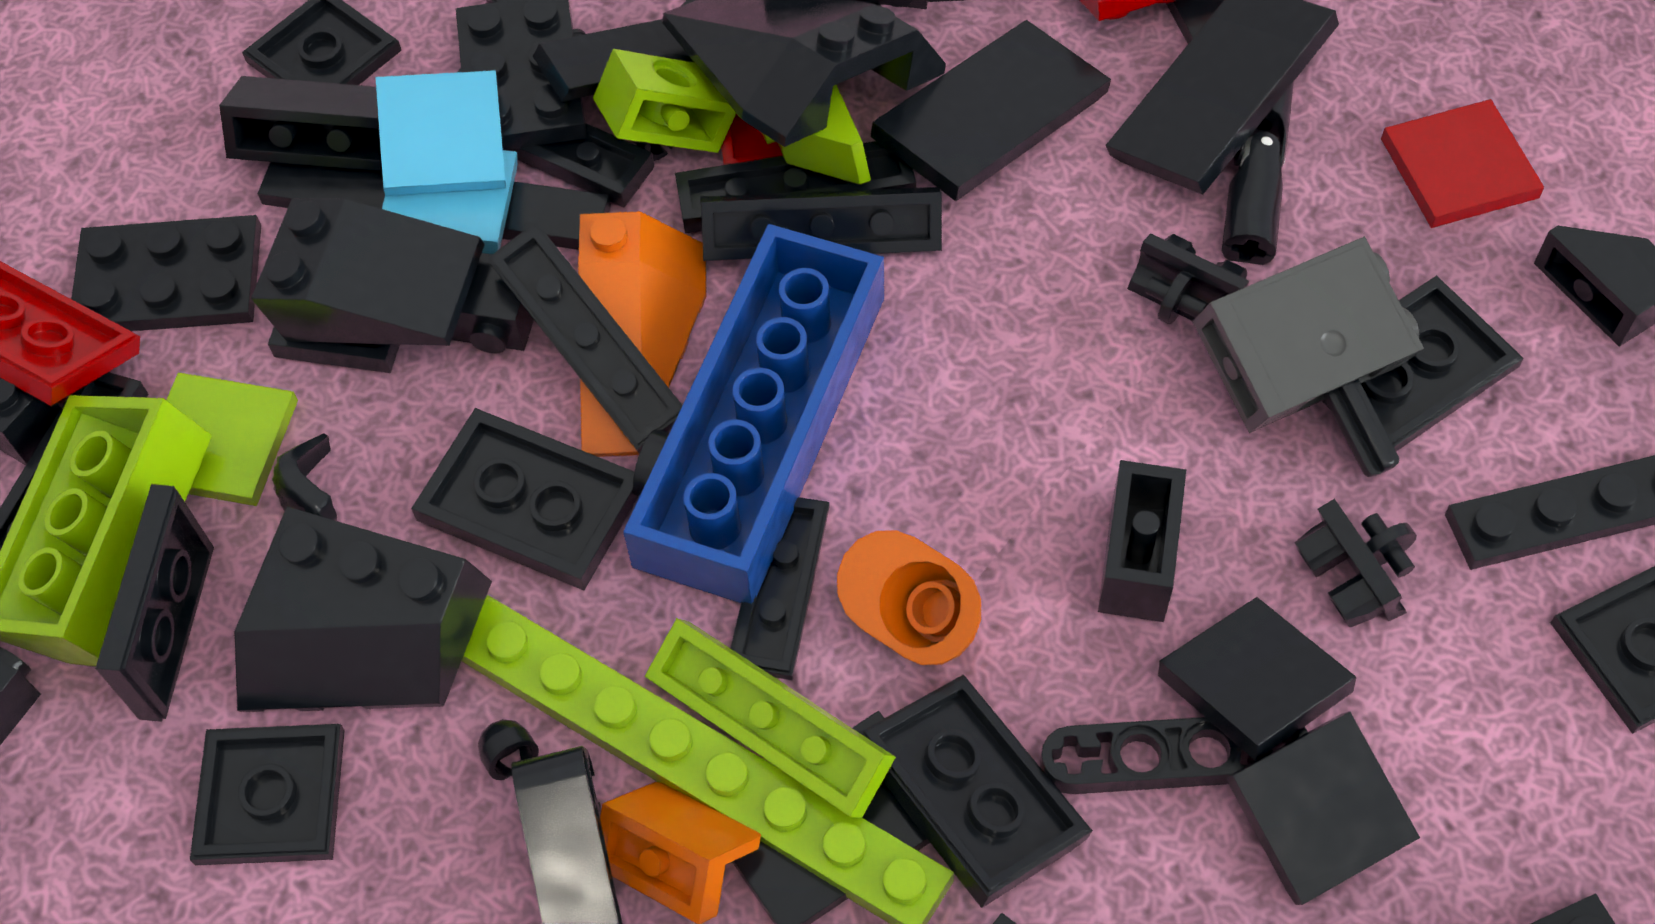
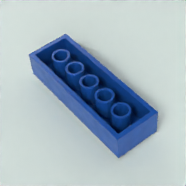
[623,224,884,604]

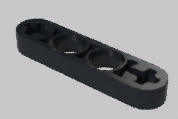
[1040,717,1308,794]

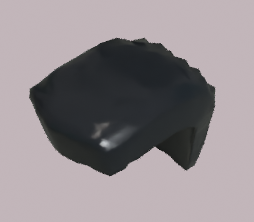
[272,433,337,521]

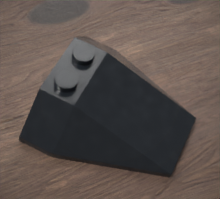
[662,0,946,147]

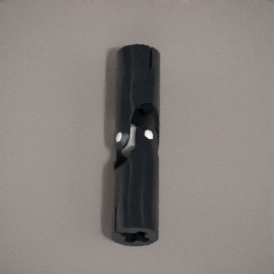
[1221,82,1294,265]

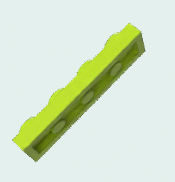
[644,618,896,818]

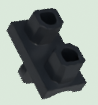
[1127,233,1249,324]
[1295,498,1417,627]

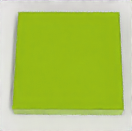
[167,372,298,506]

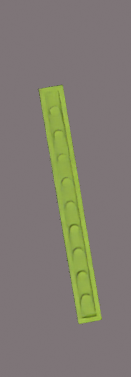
[462,595,954,924]

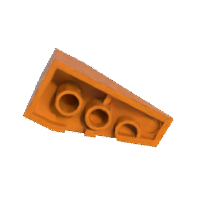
[578,211,707,457]

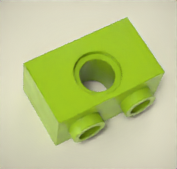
[593,49,736,153]

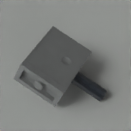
[1192,236,1424,477]

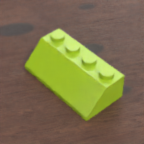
[0,395,212,667]

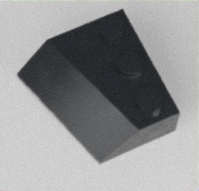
[234,507,492,712]

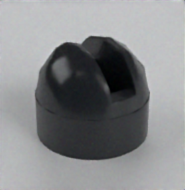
[478,719,539,780]

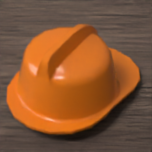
[837,530,981,665]

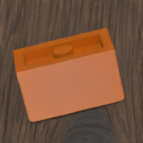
[600,782,761,924]

